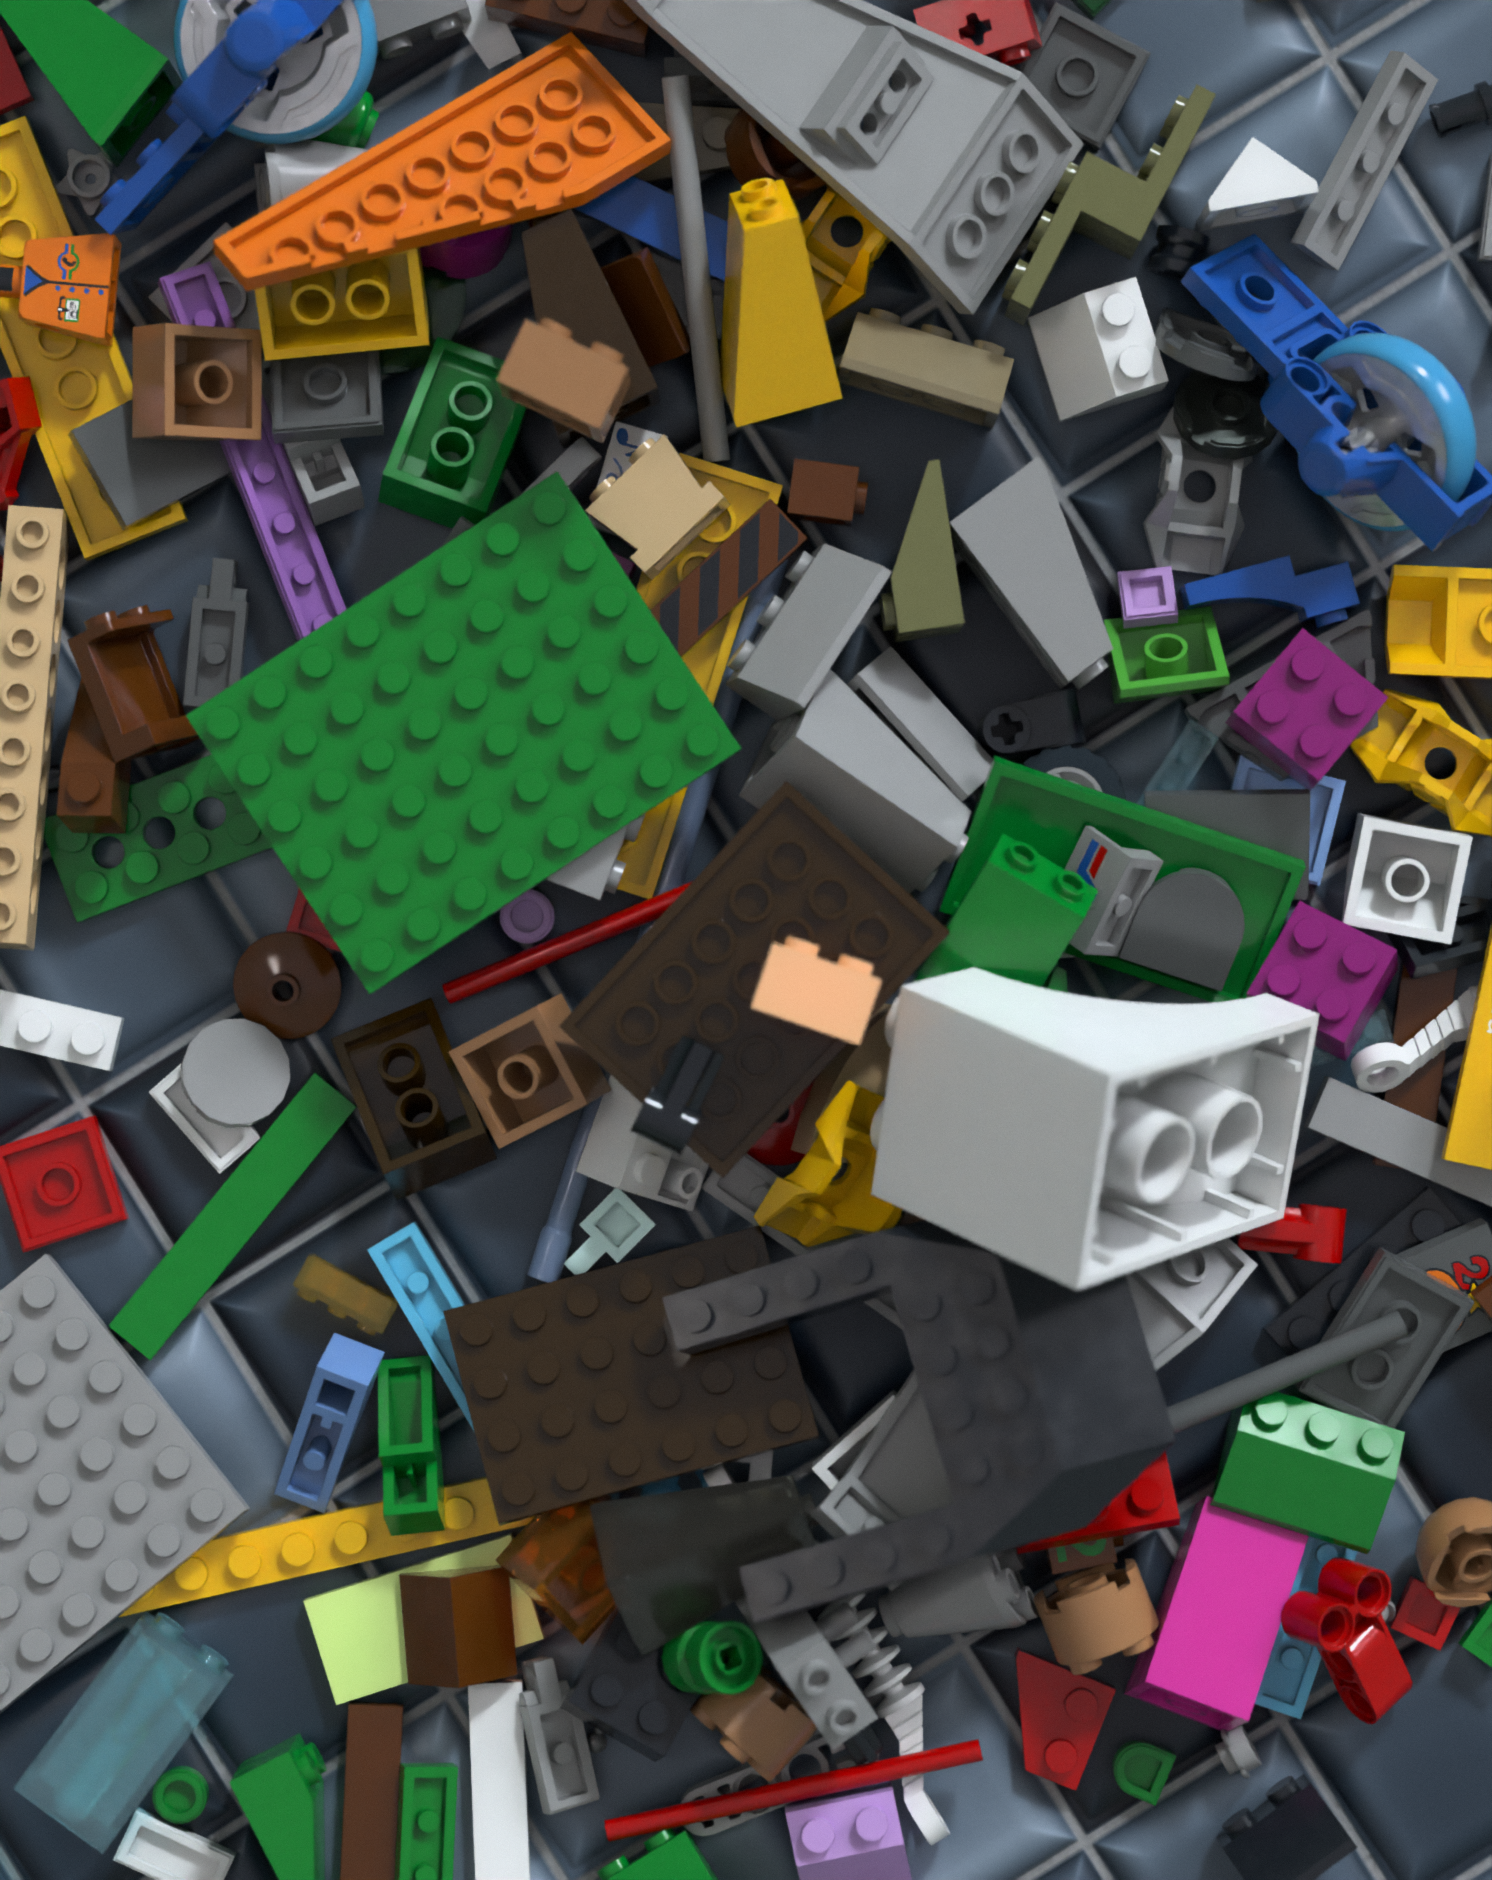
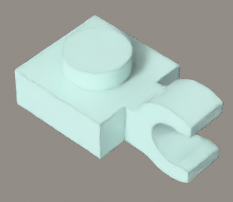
[564,1188,656,1275]

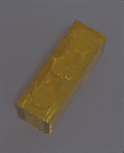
[293,1253,399,1336]

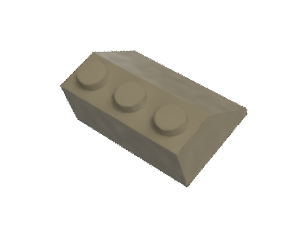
[838,308,1014,429]

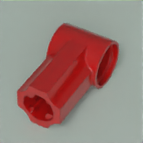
[1236,1204,1347,1263]

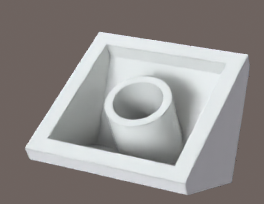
[1197,137,1319,231]

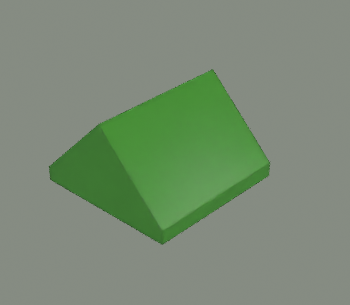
[1104,606,1230,704]

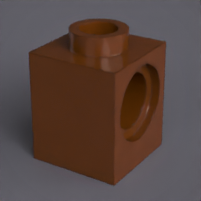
[787,458,868,527]

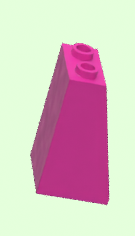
[1124,1496,1309,1732]

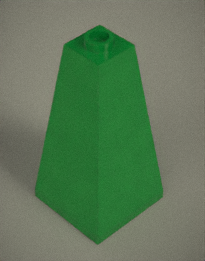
[0,0,183,167]

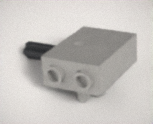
[734,1593,883,1764]

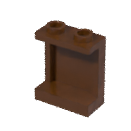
[67,605,201,763]

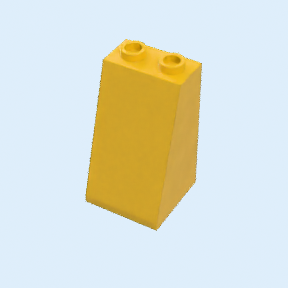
[720,178,843,428]

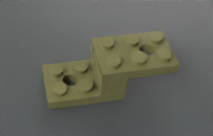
[1001,84,1216,326]

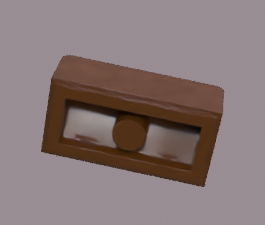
[600,247,691,367]

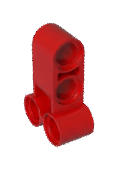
[1281,1557,1413,1725]

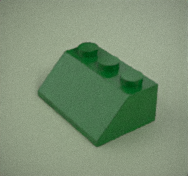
[1210,1392,1405,1554]

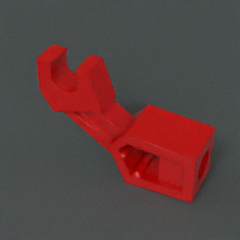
[0,376,42,511]

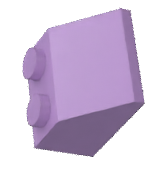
[785,1781,912,1880]

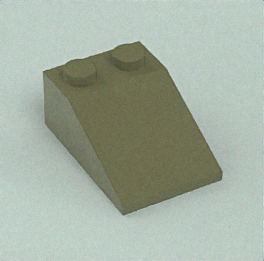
[879,459,965,642]

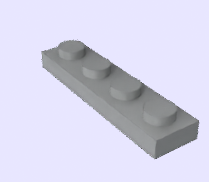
[1291,50,1438,271]

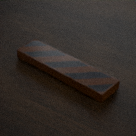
[650,499,808,658]

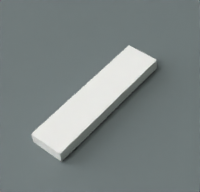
[468,1679,531,1880]

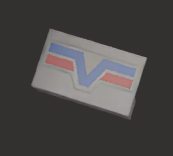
[1064,826,1164,956]

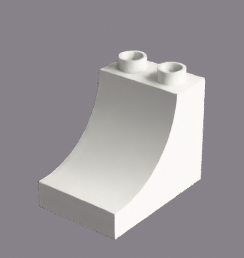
[870,967,1319,1290]

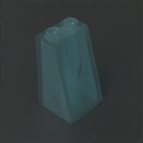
[13,1611,234,1854]

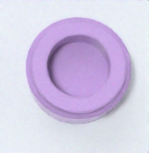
[500,889,555,944]

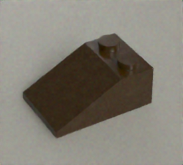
[331,998,497,1201]

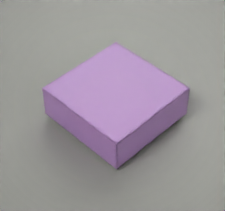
[1117,566,1178,629]

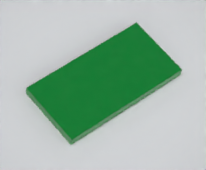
[939,756,1306,1003]

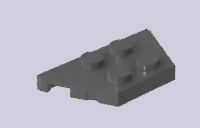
[1184,609,1378,781]

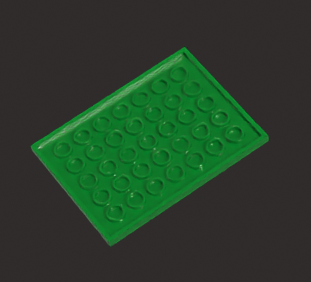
[185,471,741,994]

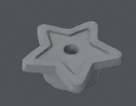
[56,148,119,216]

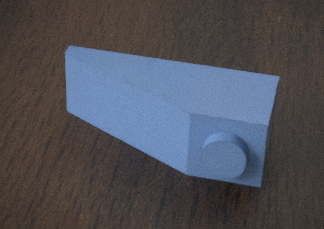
[274,1333,385,1513]

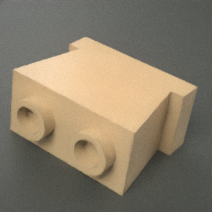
[585,434,730,580]

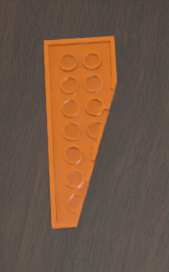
[213,31,671,291]

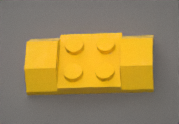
[1384,565,1492,679]

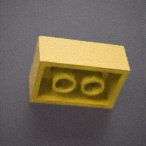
[254,247,429,361]

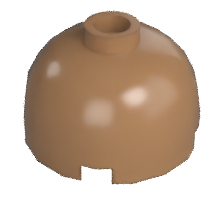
[1415,1497,1492,1607]

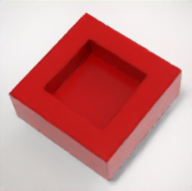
[1388,1576,1461,1651]

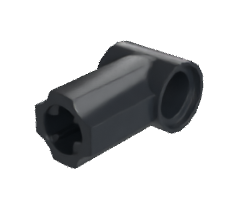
[630,1035,725,1156]

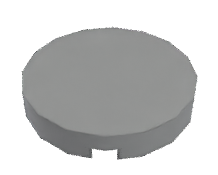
[180,1019,290,1128]

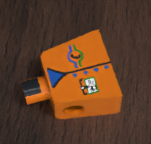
[0,233,122,346]

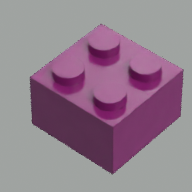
[1225,628,1389,791]
[1247,901,1398,1062]

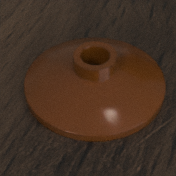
[233,931,342,1039]

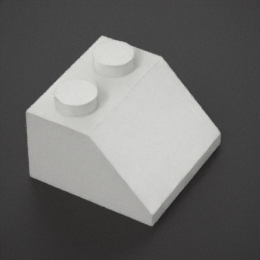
[1027,277,1169,422]
[1342,813,1473,945]

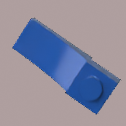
[1179,555,1360,628]

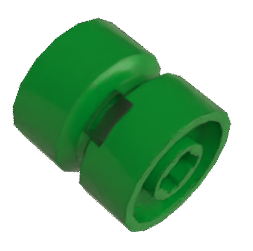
[662,1621,763,1695]

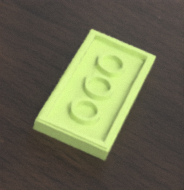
[303,1533,545,1705]

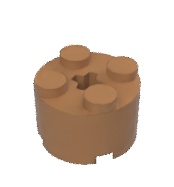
[1033,1559,1159,1675]
[690,1665,818,1782]

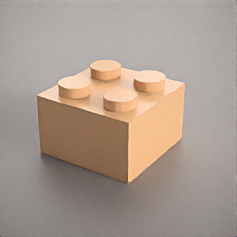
[751,936,881,1045]

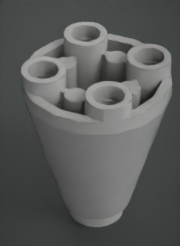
[878,1548,1039,1638]

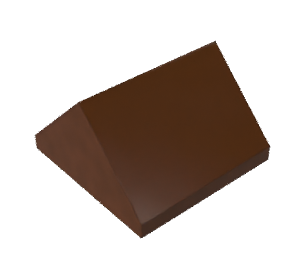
[399,1564,518,1688]

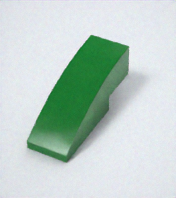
[378,1355,445,1536]

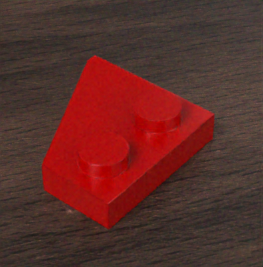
[1015,1647,1116,1791]

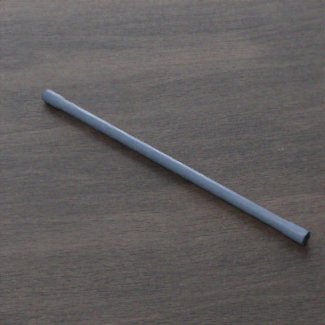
[527,560,788,1283]

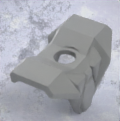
[1143,405,1253,576]

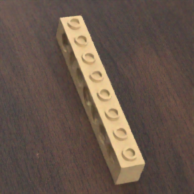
[0,505,71,951]

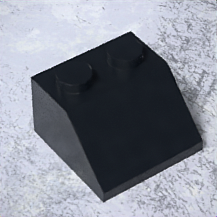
[1216,1774,1358,1880]

